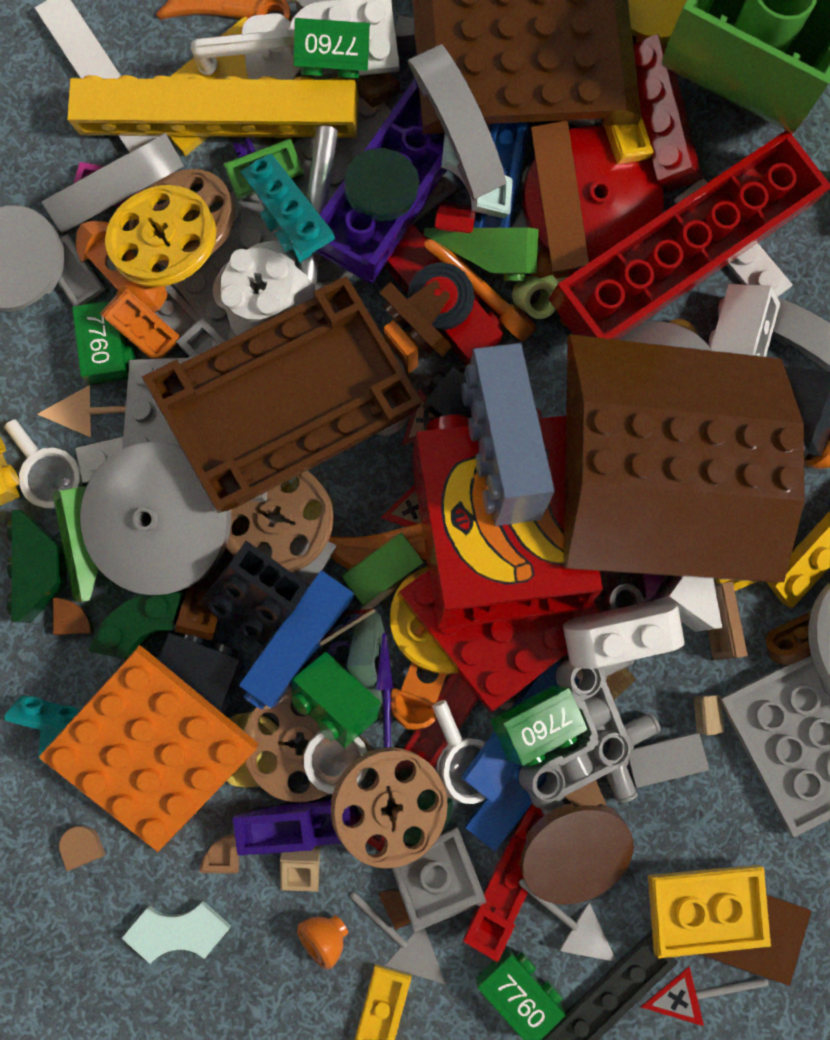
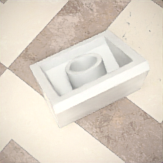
[653,576,722,632]

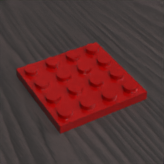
[398,570,601,713]

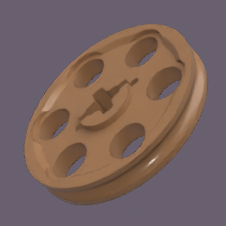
[129,169,236,267]
[226,471,333,573]
[244,687,357,802]
[331,747,447,868]

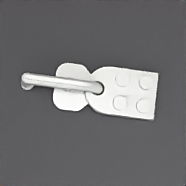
[191,0,399,80]

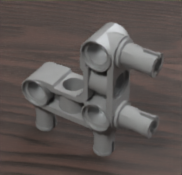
[518,659,661,816]

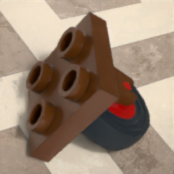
[380,262,475,357]

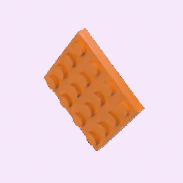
[39,645,259,852]

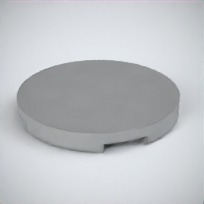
[0,205,65,312]

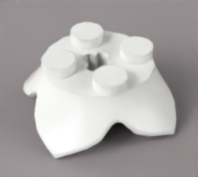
[213,241,316,335]

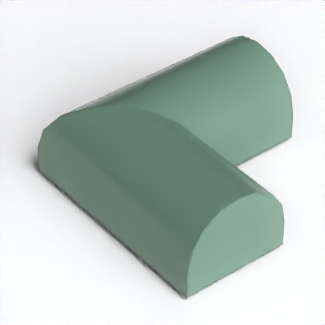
[347,611,385,719]

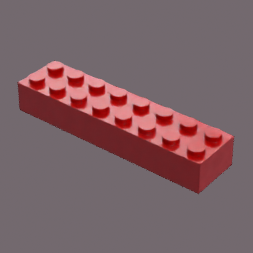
[548,130,830,340]

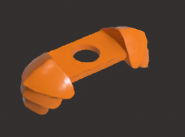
[76,221,167,312]
[391,625,447,730]

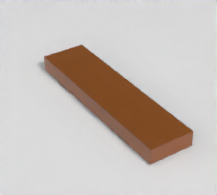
[531,120,589,274]

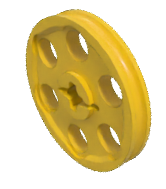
[105,185,216,287]

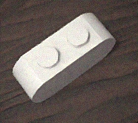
[563,601,685,668]

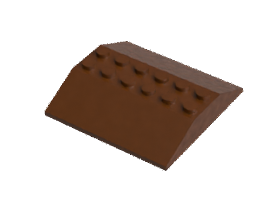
[564,334,805,583]

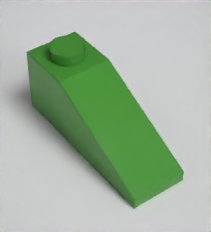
[424,227,539,281]
[52,486,98,602]

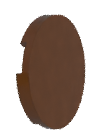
[519,803,634,905]

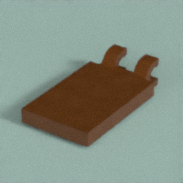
[670,872,812,986]

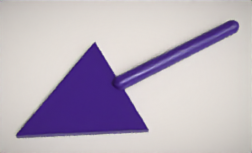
[376,633,393,748]

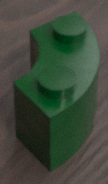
[89,592,185,660]

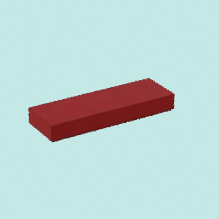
[435,202,476,233]

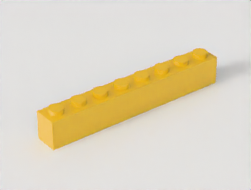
[67,75,359,138]

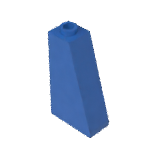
[239,570,356,709]

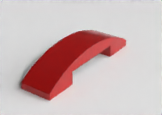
[462,803,544,962]

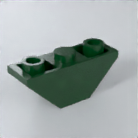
[7,510,67,623]

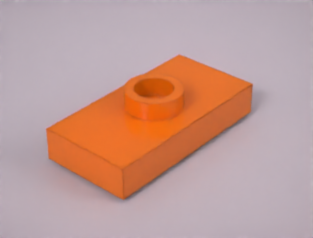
[100,286,181,359]
[383,320,419,374]

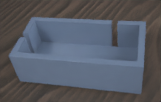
[461,343,554,526]

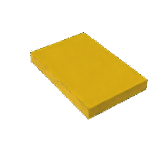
[648,865,771,958]

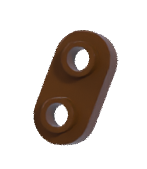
[766,611,811,665]

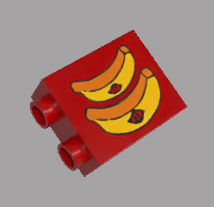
[411,408,603,630]

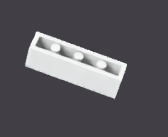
[709,284,780,357]

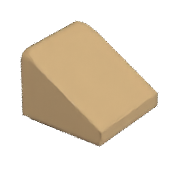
[694,695,724,735]
[280,845,321,892]

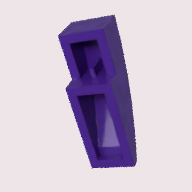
[233,798,359,856]

